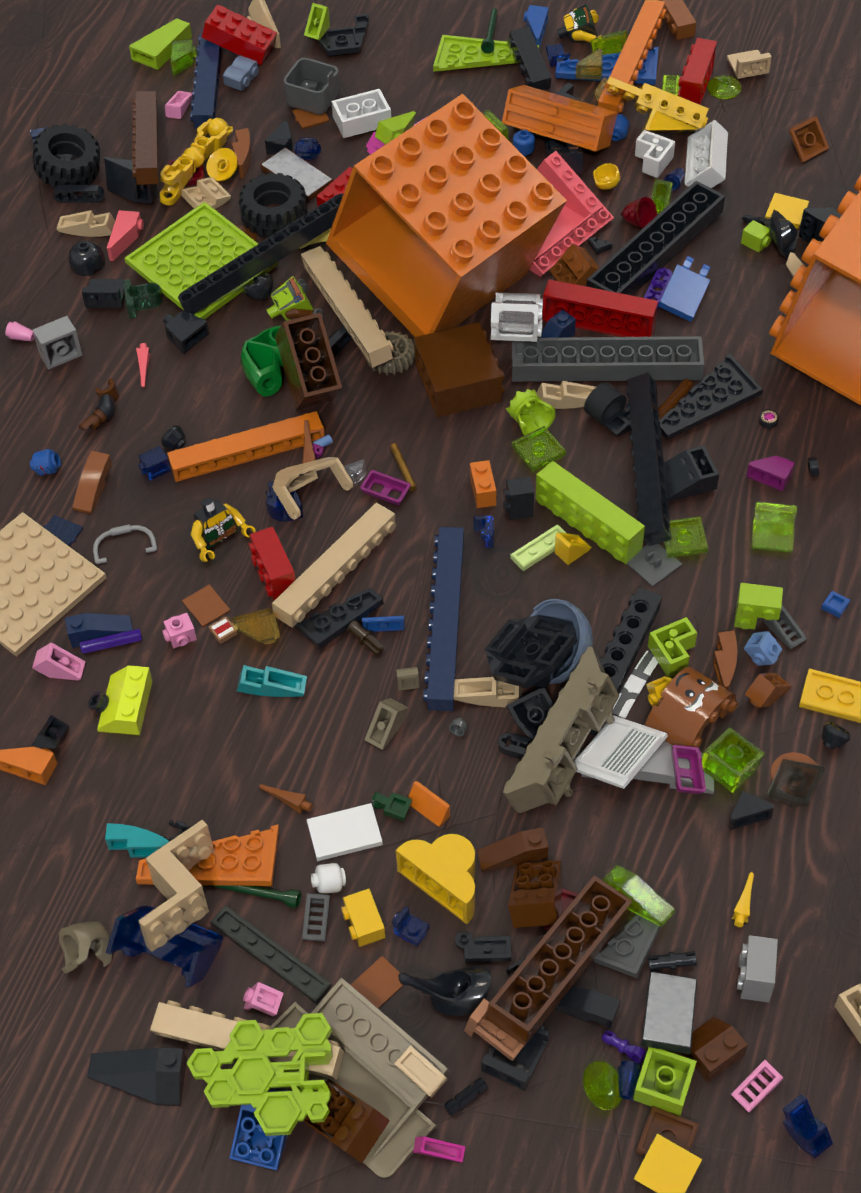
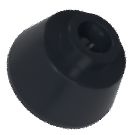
[161,425,186,450]
[821,722,851,750]

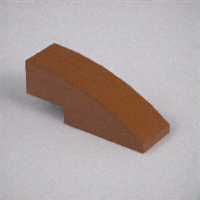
[232,128,252,179]
[73,451,112,514]
[712,630,738,691]

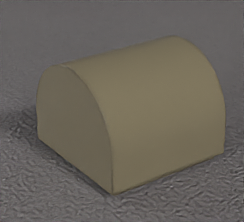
[396,667,420,691]

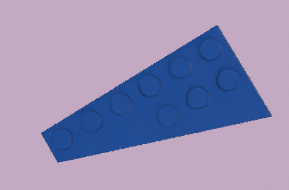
[555,47,659,85]

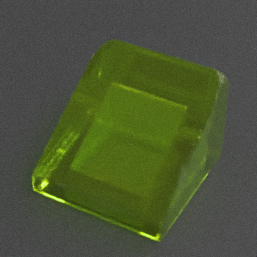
[662,74,680,96]

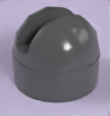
[449,717,468,737]

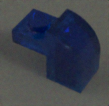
[265,481,303,522]
[782,1094,833,1159]

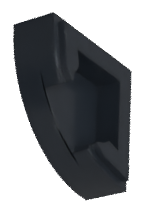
[588,237,613,255]

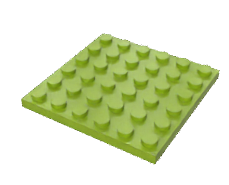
[125,202,279,320]

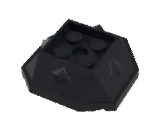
[485,615,578,689]

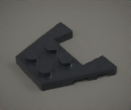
[306,14,369,56]

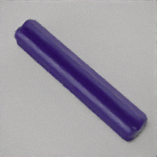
[80,629,142,653]

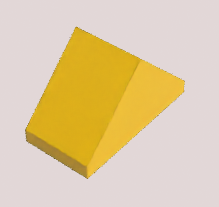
[555,532,592,565]

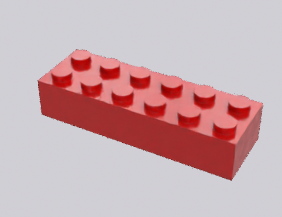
[542,279,658,337]

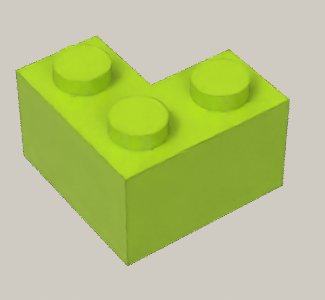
[734,583,783,629]
[648,617,697,678]

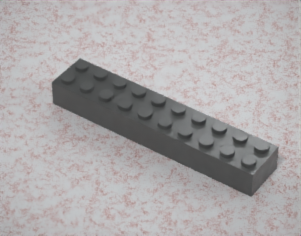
[512,336,704,382]

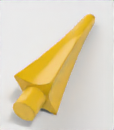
[732,872,754,927]

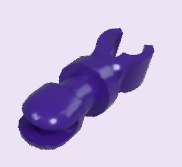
[602,1030,647,1065]

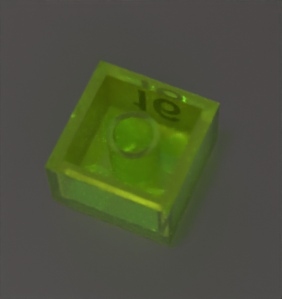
[701,727,765,793]

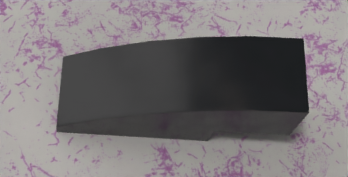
[555,986,621,1028]

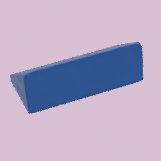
[362,616,405,632]

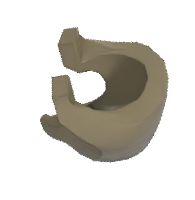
[59,922,112,973]

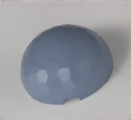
[530,599,593,684]

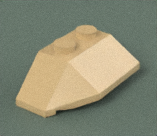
[247,0,281,48]

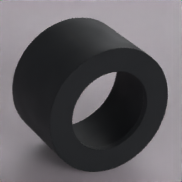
[584,382,627,426]

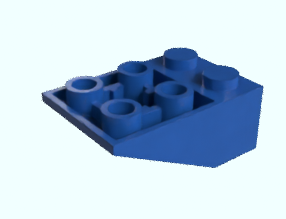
[229,1088,292,1171]

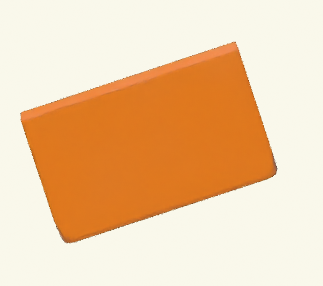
[408,781,450,827]

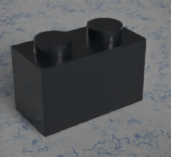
[503,477,534,520]

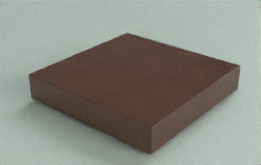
[636,1106,699,1157]

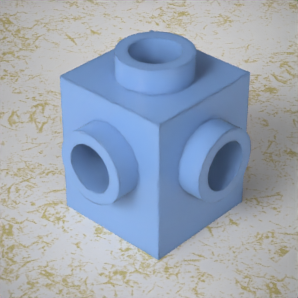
[744,631,782,666]

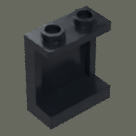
[481,1025,550,1091]

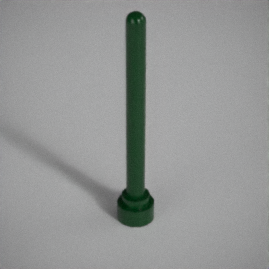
[481,8,498,54]
[206,885,301,909]

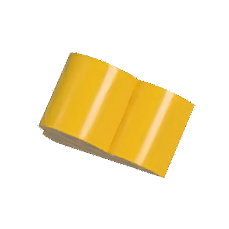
[396,834,475,924]

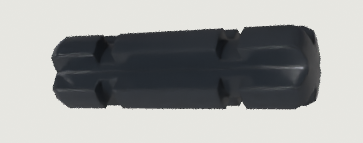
[444,1078,488,1116]

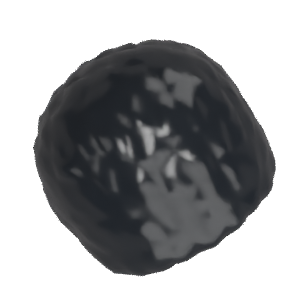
[244,273,273,301]

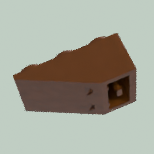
[508,860,562,928]
[302,1079,390,1163]

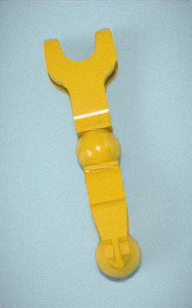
[160,118,233,205]

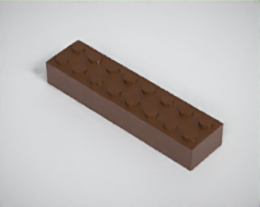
[485,875,633,1046]

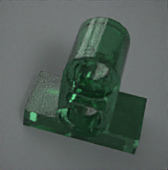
[123,279,163,319]

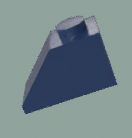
[539,310,576,338]

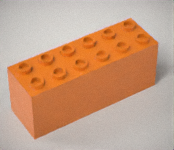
[502,85,618,151]

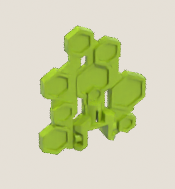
[187,1013,333,1136]

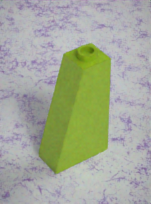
[129,19,192,70]

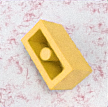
[341,889,385,947]

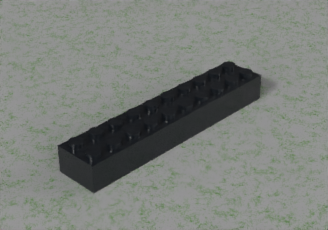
[586,180,725,296]

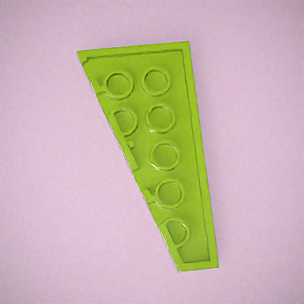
[433,35,539,72]

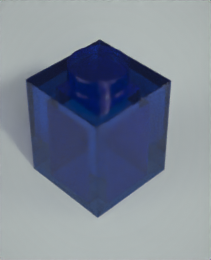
[138,446,171,480]

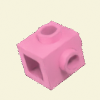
[162,613,197,649]

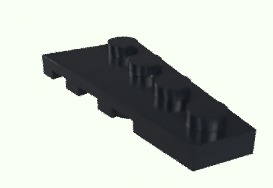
[294,588,384,649]

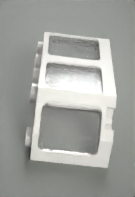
[491,292,543,342]

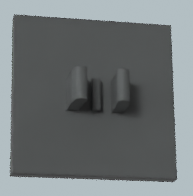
[627,543,682,587]

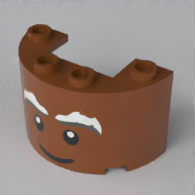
[645,666,738,748]

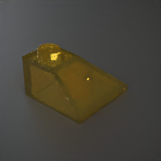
[230,607,281,645]

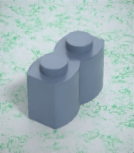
[223,55,259,91]

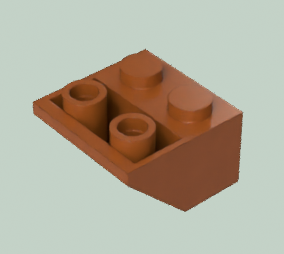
[549,243,600,286]

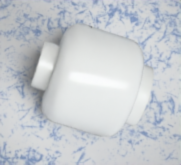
[311,863,346,894]

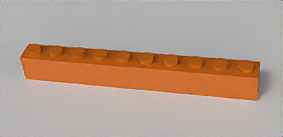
[598,0,667,114]

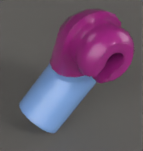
[312,434,333,458]

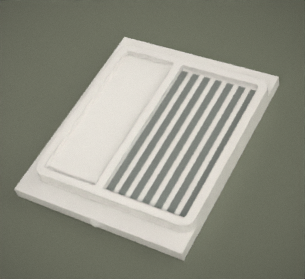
[574,715,668,789]

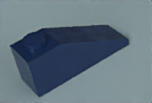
[65,613,133,648]

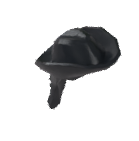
[742,209,797,258]
[398,967,491,1016]

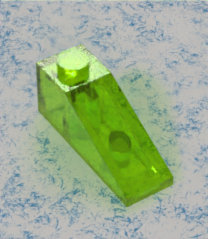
[603,865,675,927]

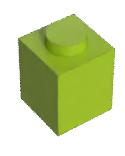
[741,220,771,252]

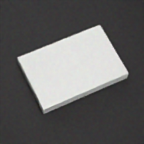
[307,803,383,861]

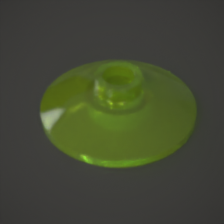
[708,75,741,99]
[583,1060,623,1110]

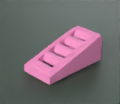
[165,91,193,119]
[731,1060,783,1113]

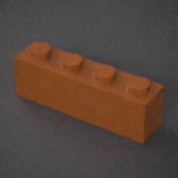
[660,0,696,40]

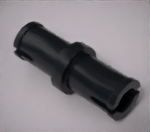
[648,951,697,971]

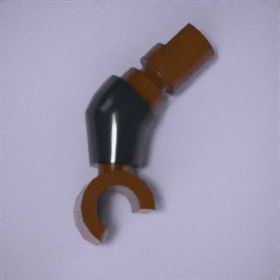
[78,378,119,431]

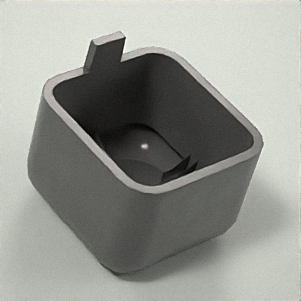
[284,58,340,115]

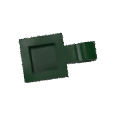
[371,792,412,822]

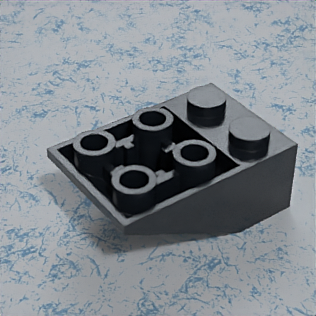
[544,139,583,174]
[104,157,158,204]
[664,445,719,502]

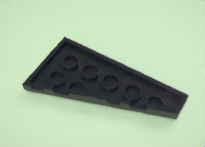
[660,353,763,440]

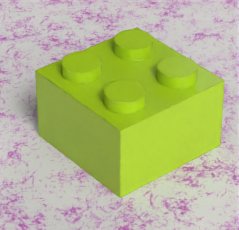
[633,1047,697,1116]

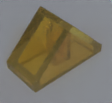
[575,48,602,79]

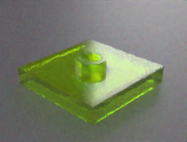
[512,426,566,472]
[664,516,708,558]

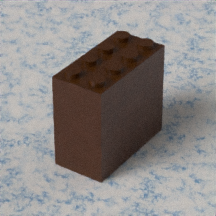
[275,313,342,410]
[414,322,505,418]

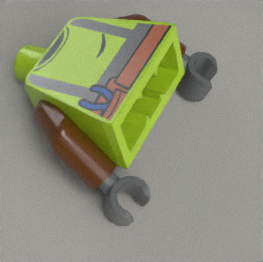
[267,276,324,321]

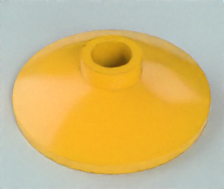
[206,148,238,182]

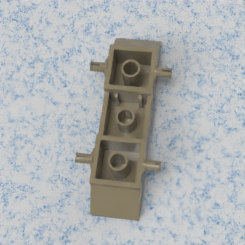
[503,646,619,813]

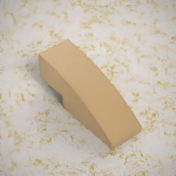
[57,211,115,237]
[537,381,596,409]
[454,677,522,707]

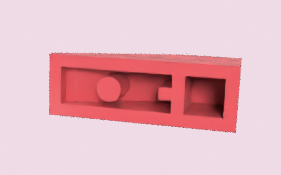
[107,210,144,261]

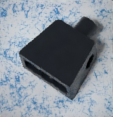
[163,311,209,354]

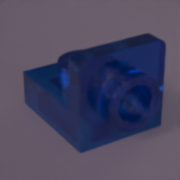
[473,515,494,548]
[392,906,430,947]

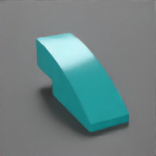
[237,665,307,697]
[105,823,170,858]

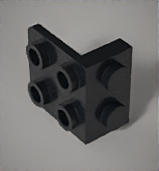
[82,279,126,308]

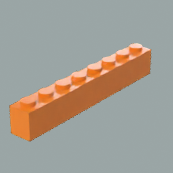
[167,411,324,482]

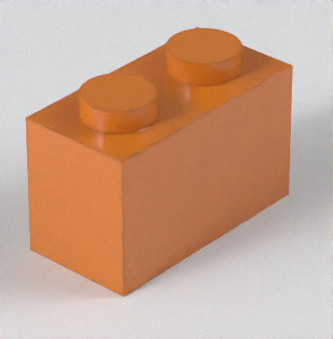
[470,460,496,508]

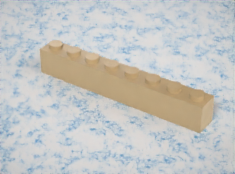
[272,502,396,628]
[150,1000,344,1080]

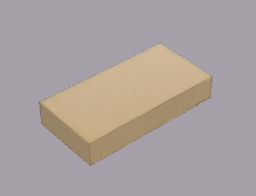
[394,1045,447,1098]

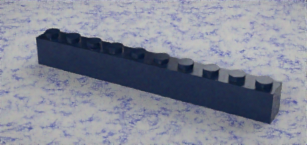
[423,527,464,711]

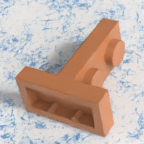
[464,999,524,1062]

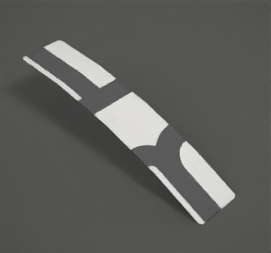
[612,651,658,719]

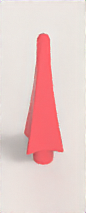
[136,343,151,388]

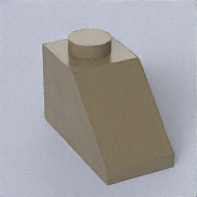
[365,698,408,750]

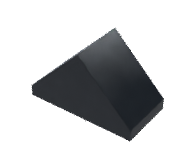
[265,121,293,155]
[728,791,774,830]

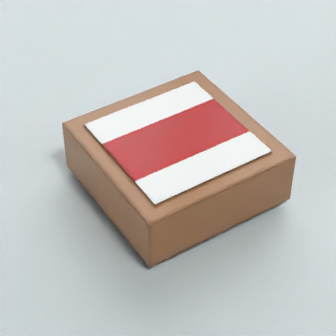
[208,617,238,644]

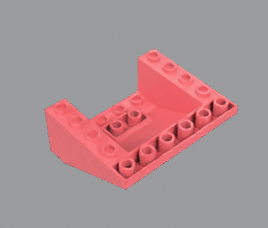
[529,151,614,277]

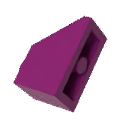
[746,455,795,491]

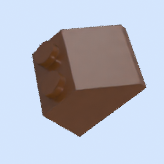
[684,1017,748,1082]

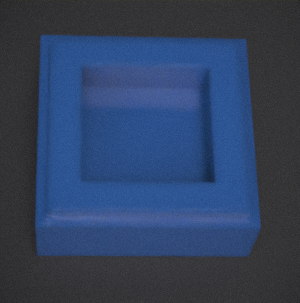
[821,591,850,618]

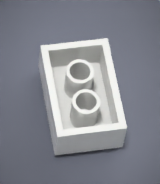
[331,89,391,138]

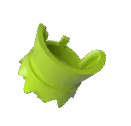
[506,389,555,437]

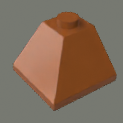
[789,116,829,163]

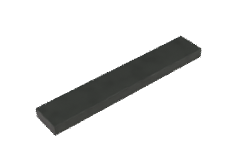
[210,905,331,1004]

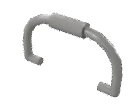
[93,524,158,564]

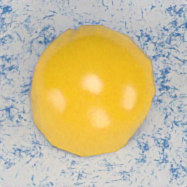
[593,163,620,190]

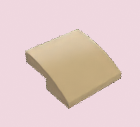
[181,177,231,209]

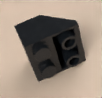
[799,207,842,243]

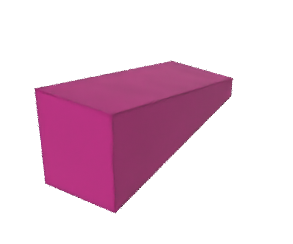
[413,1136,465,1162]

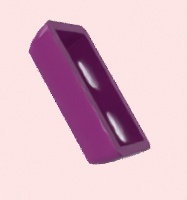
[360,470,411,506]
[671,745,706,794]

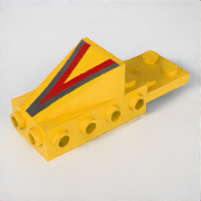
[604,77,709,133]

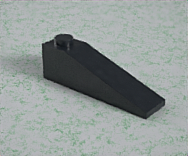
[506,687,581,761]
[87,1048,187,1106]

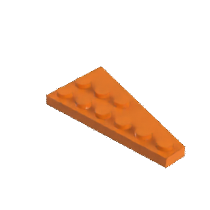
[136,824,280,886]

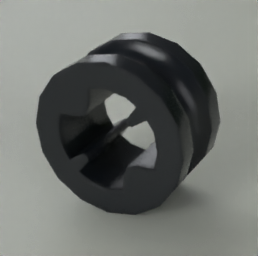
[88,691,109,713]

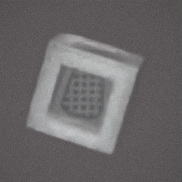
[344,459,367,486]

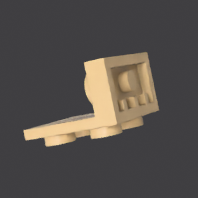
[727,50,772,79]

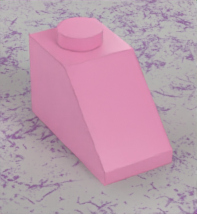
[32,643,85,680]

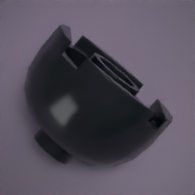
[68,240,105,276]

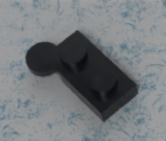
[455,930,511,963]

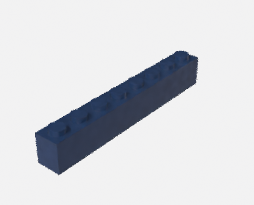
[190,28,222,129]

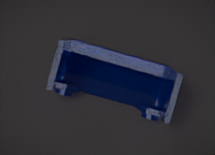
[106,906,223,988]

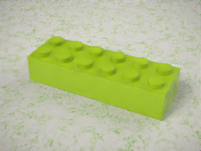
[536,461,645,565]

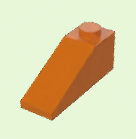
[0,747,57,785]

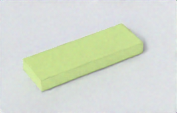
[510,524,566,571]

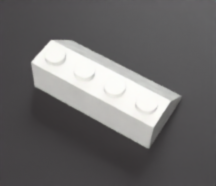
[685,120,728,188]

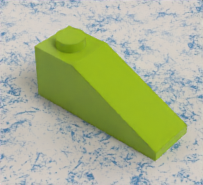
[375,111,416,144]

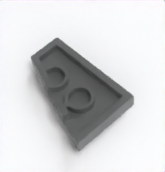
[594,908,665,978]

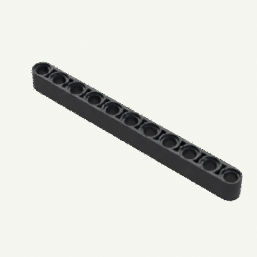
[178,194,344,314]

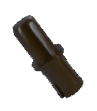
[347,620,384,655]

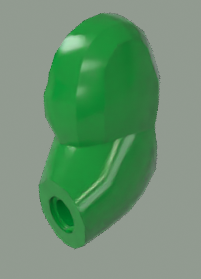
[241,325,283,397]

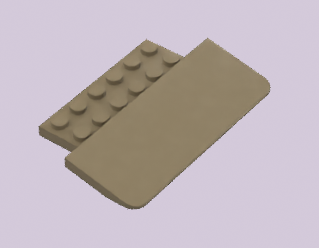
[270,977,449,1178]

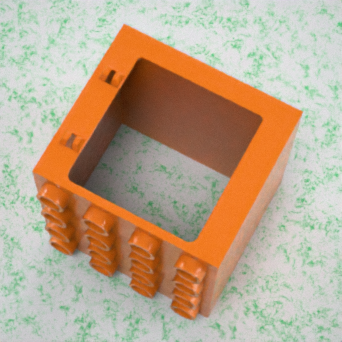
[326,94,567,337]
[769,175,861,405]

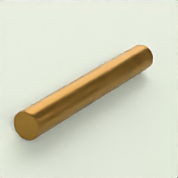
[390,443,417,491]

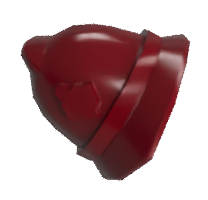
[620,196,658,229]

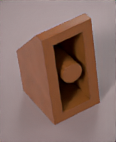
[745,673,792,708]

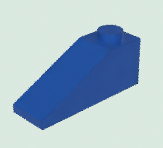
[524,5,549,49]

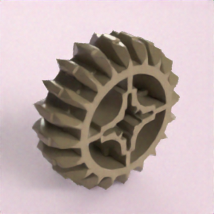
[365,330,414,375]

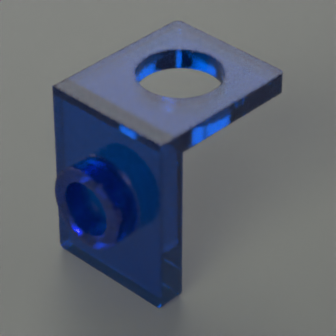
[546,44,570,67]

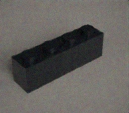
[507,26,552,90]

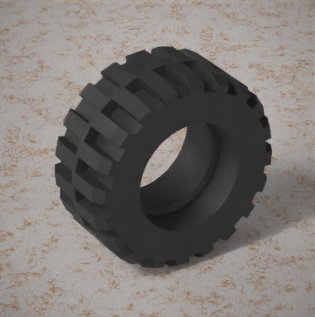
[33,124,100,188]
[239,173,308,238]

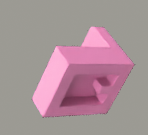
[243,982,283,1017]

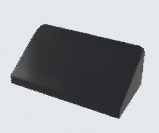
[31,715,69,749]

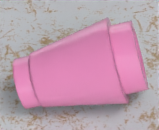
[5,321,34,342]

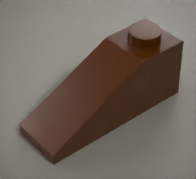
[477,827,549,872]

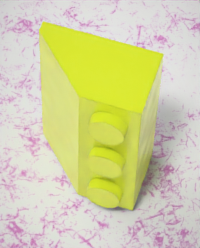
[97,666,152,735]

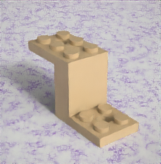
[138,820,214,952]

